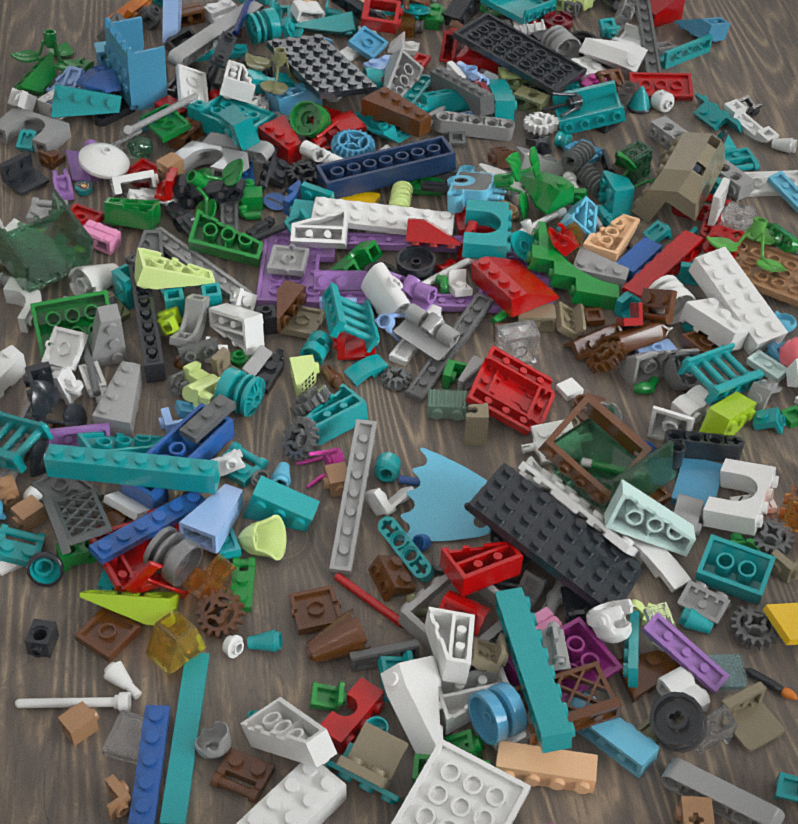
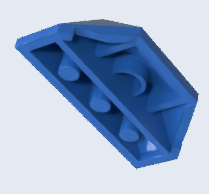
[76,64,121,93]

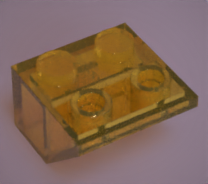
[146,609,207,675]

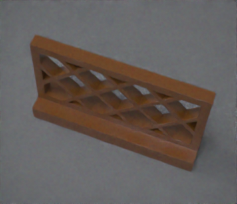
[514,661,622,745]

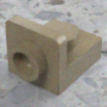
[210,347,239,377]

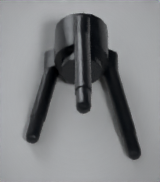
[542,92,583,117]

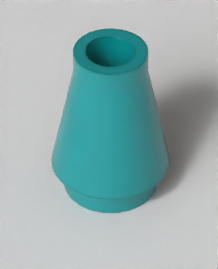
[678,607,714,635]
[247,629,283,653]

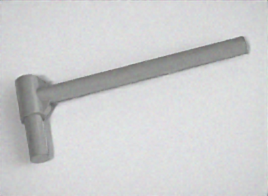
[120,93,198,141]

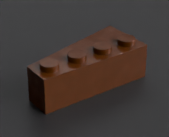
[361,86,432,138]

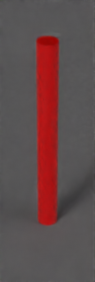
[334,573,403,629]

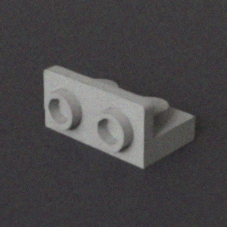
[677,580,731,626]

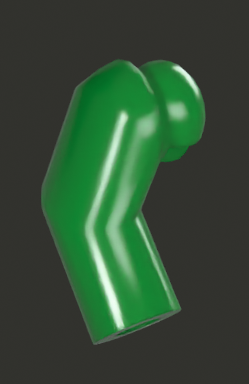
[435,274,449,294]
[633,376,659,395]

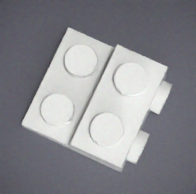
[204,0,237,24]

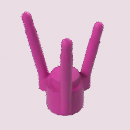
[296,447,344,489]

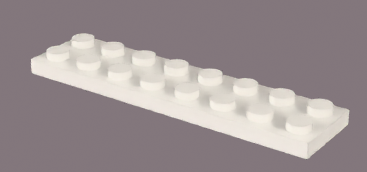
[311,197,455,235]

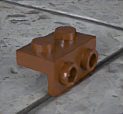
[368,554,417,602]

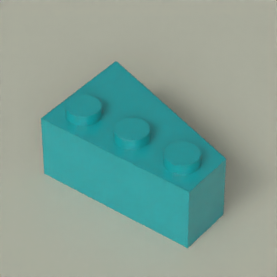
[306,383,368,446]

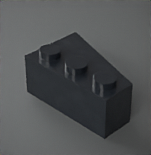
[443,0,481,26]

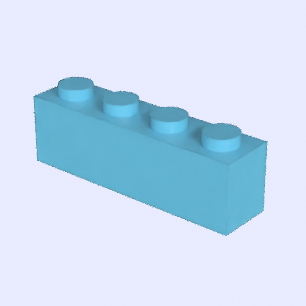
[568,692,660,778]

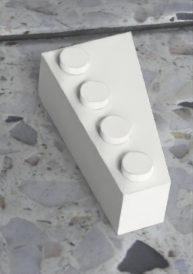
[240,697,337,768]

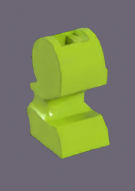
[156,306,183,336]

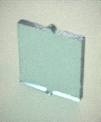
[707,654,748,690]

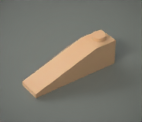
[583,214,640,262]

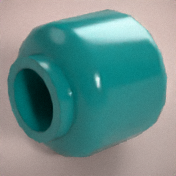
[373,452,402,483]

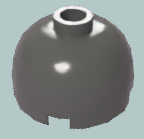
[663,351,702,392]

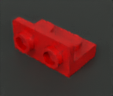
[154,167,178,202]

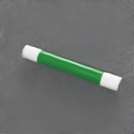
[581,458,644,480]

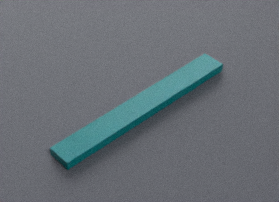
[159,652,210,824]

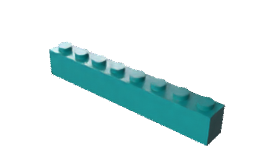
[43,444,220,494]
[495,587,576,753]

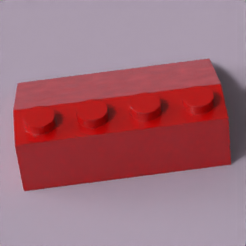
[471,256,559,318]

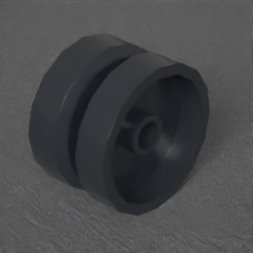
[396,245,436,286]
[649,692,707,753]

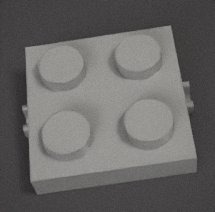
[267,244,309,277]

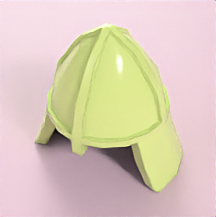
[237,515,287,560]

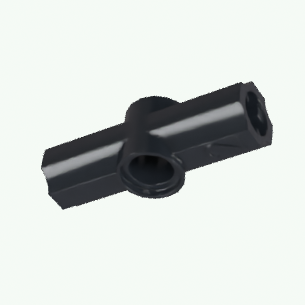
[165,201,194,239]

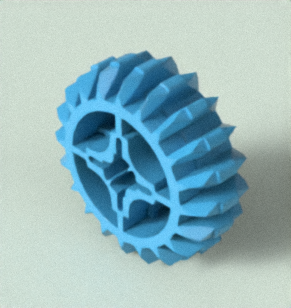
[331,128,376,158]

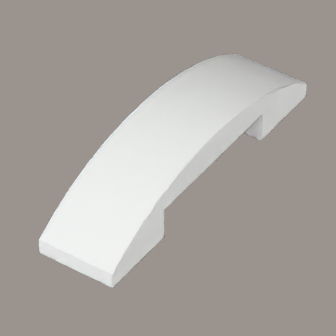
[724,99,779,143]

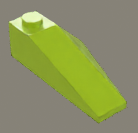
[80,590,181,630]

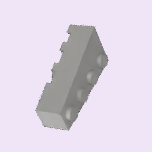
[92,361,143,438]

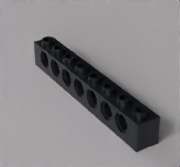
[129,265,166,383]

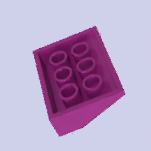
[503,616,623,703]

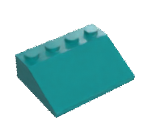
[194,95,276,137]

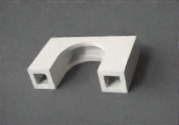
[703,458,779,536]

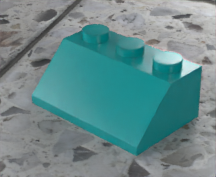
[695,534,776,605]

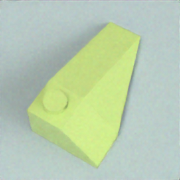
[134,247,215,289]

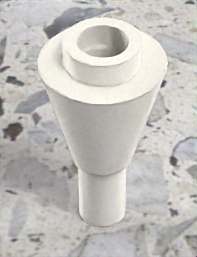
[104,661,142,700]

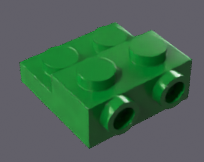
[410,3,446,31]

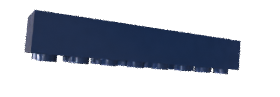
[316,135,456,199]

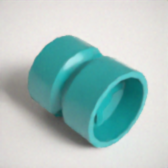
[300,330,333,366]

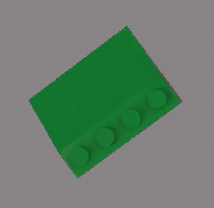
[30,290,110,359]

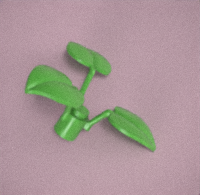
[706,217,787,272]

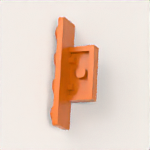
[109,0,153,19]

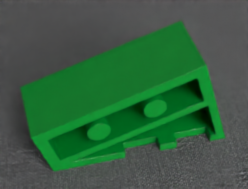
[104,197,161,230]

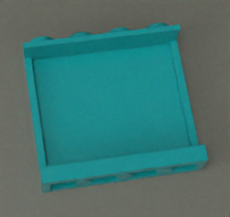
[480,0,557,25]
[552,80,626,135]

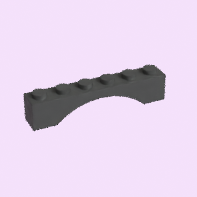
[430,66,494,117]

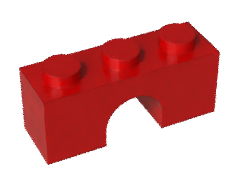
[320,677,385,755]

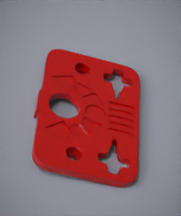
[702,225,745,259]

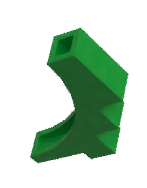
[525,221,620,311]

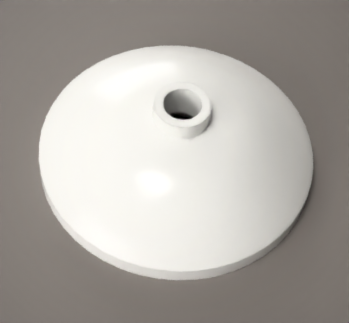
[78,143,130,179]

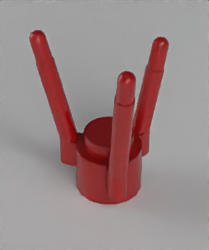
[310,120,339,150]

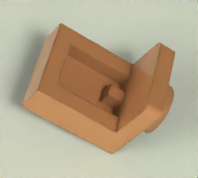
[105,774,131,821]

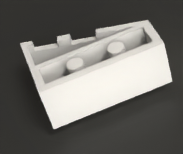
[679,298,749,351]
[208,303,264,355]
[0,345,26,398]

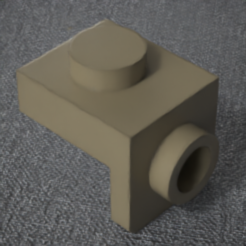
[771,549,798,584]

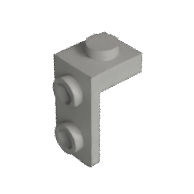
[746,378,782,410]

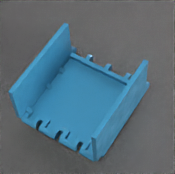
[104,16,168,111]

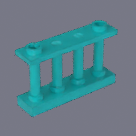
[322,282,380,353]
[677,343,765,406]
[0,411,54,474]

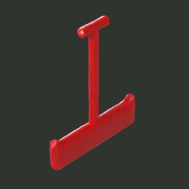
[123,561,191,599]

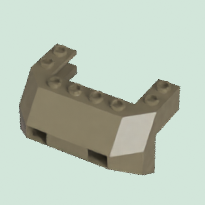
[631,132,725,223]

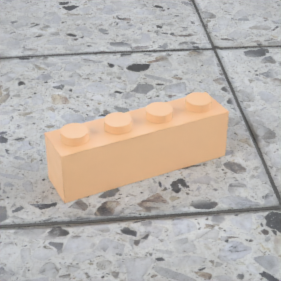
[496,741,598,794]

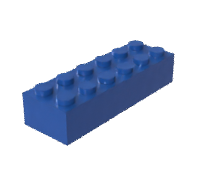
[120,403,235,510]

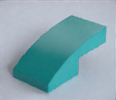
[344,354,389,387]

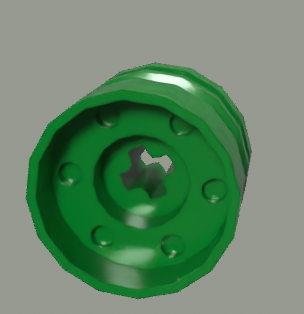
[289,100,331,139]

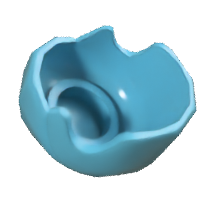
[774,311,797,333]

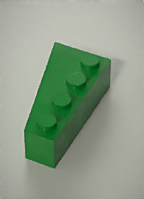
[188,209,263,267]

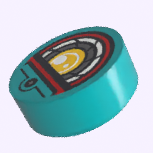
[75,181,93,196]

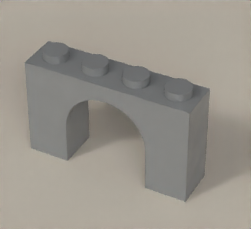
[0,106,71,154]
[175,140,249,182]

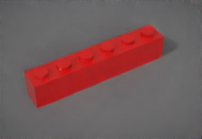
[622,230,703,298]

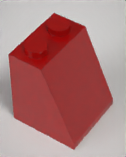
[650,0,685,28]

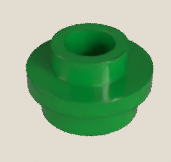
[230,350,249,368]

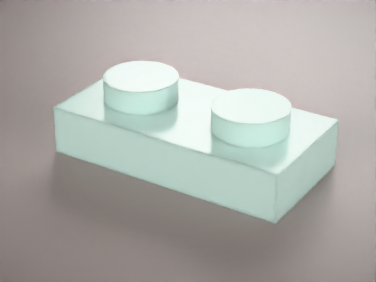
[746,350,787,382]

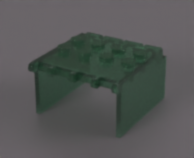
[0,189,94,293]
[552,403,677,513]

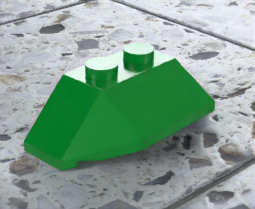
[13,52,56,96]

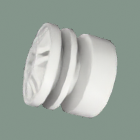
[648,275,695,325]

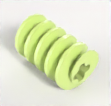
[388,181,413,207]

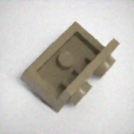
[555,301,586,340]
[471,632,509,674]

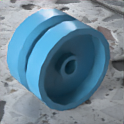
[468,681,527,745]

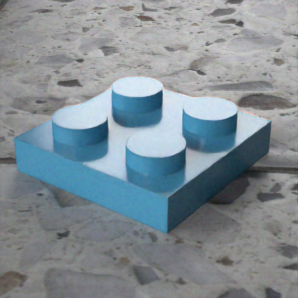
[347,26,389,60]

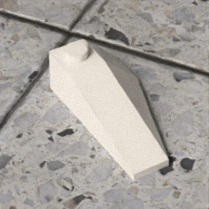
[381,656,443,755]

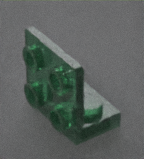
[615,139,653,185]

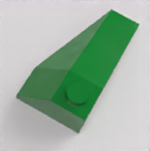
[519,170,574,215]

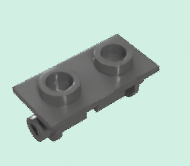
[178,337,219,365]

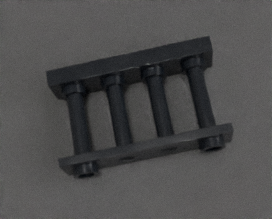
[204,31,237,93]

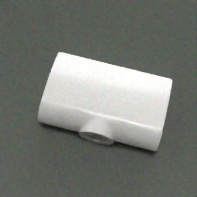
[299,140,344,164]
[361,262,411,315]

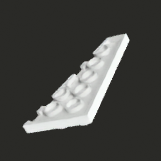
[518,461,639,557]

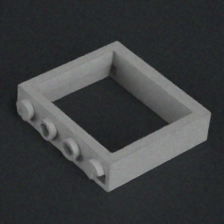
[398,574,504,666]

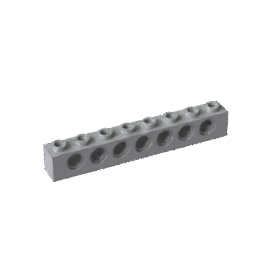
[648,116,755,201]

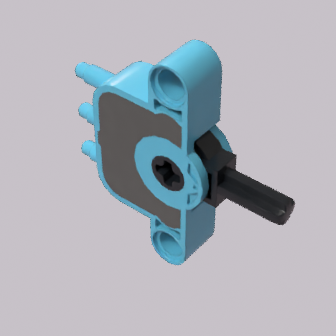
[421,165,507,213]

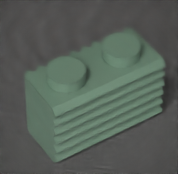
[427,389,468,421]

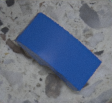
[283,180,301,216]

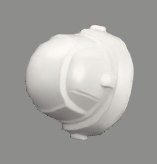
[586,599,634,644]

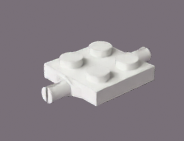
[521,420,590,465]

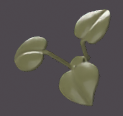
[245,47,302,95]

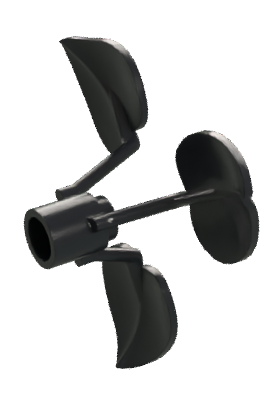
[24,380,87,477]

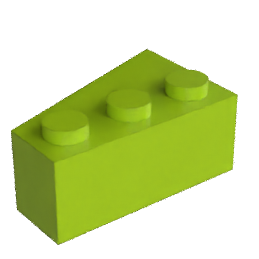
[699,391,757,436]

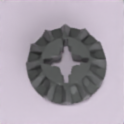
[381,365,412,390]

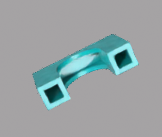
[462,199,512,259]

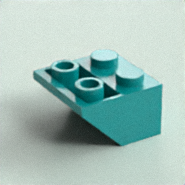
[598,171,635,219]

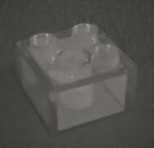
[495,319,541,364]

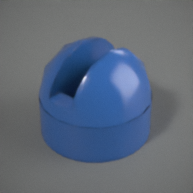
[412,534,431,552]

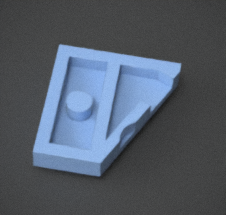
[45,66,85,93]

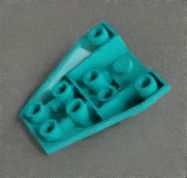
[356,102,428,143]

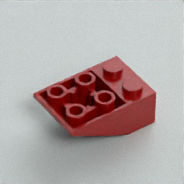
[406,218,461,249]

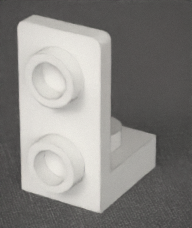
[365,486,414,516]

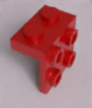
[333,332,376,360]

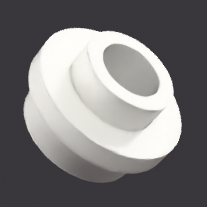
[222,635,244,658]

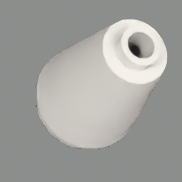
[69,263,118,295]

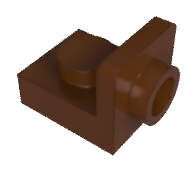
[38,150,66,170]

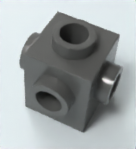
[139,3,162,30]

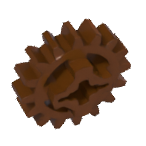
[586,340,627,374]
[195,588,246,639]

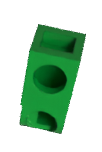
[56,540,98,572]

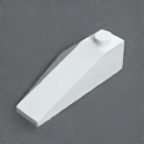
[579,38,648,75]

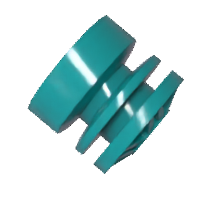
[245,7,282,45]
[214,367,265,417]

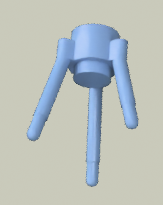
[375,312,405,342]

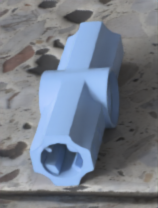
[456,61,490,86]

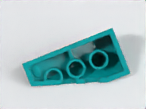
[77,432,163,453]

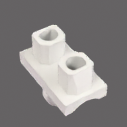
[52,365,84,405]

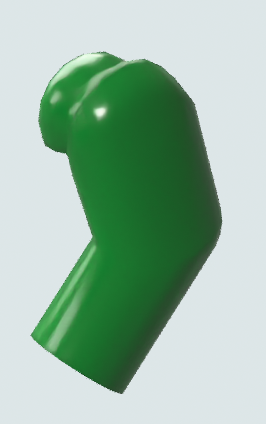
[238,205,261,220]

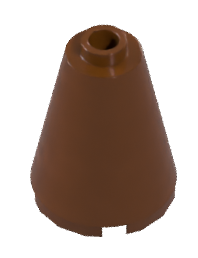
[304,608,371,664]

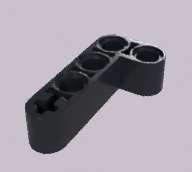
[173,174,246,210]
[661,429,745,469]

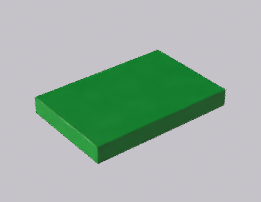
[139,103,192,143]

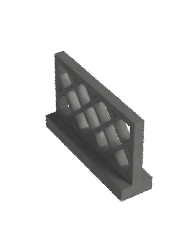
[42,488,113,555]

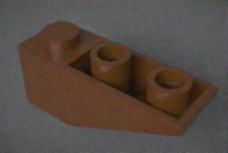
[277,280,308,333]

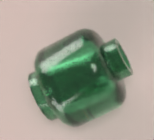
[127,135,153,158]

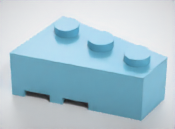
[556,196,598,249]

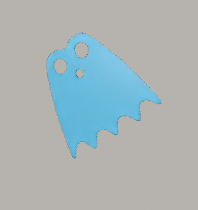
[397,448,490,541]

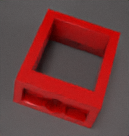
[361,0,403,34]

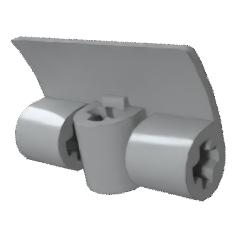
[393,303,460,361]

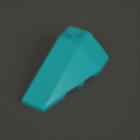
[294,11,357,37]

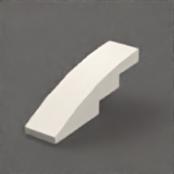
[620,533,692,593]

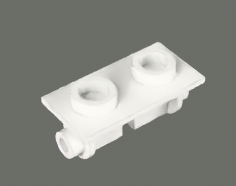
[211,449,245,477]

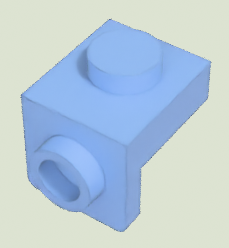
[158,407,183,434]

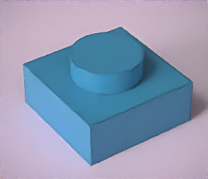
[174,400,196,419]

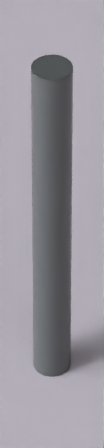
[83,341,101,397]

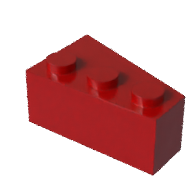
[258,115,302,165]

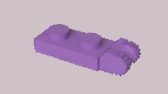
[52,168,75,201]

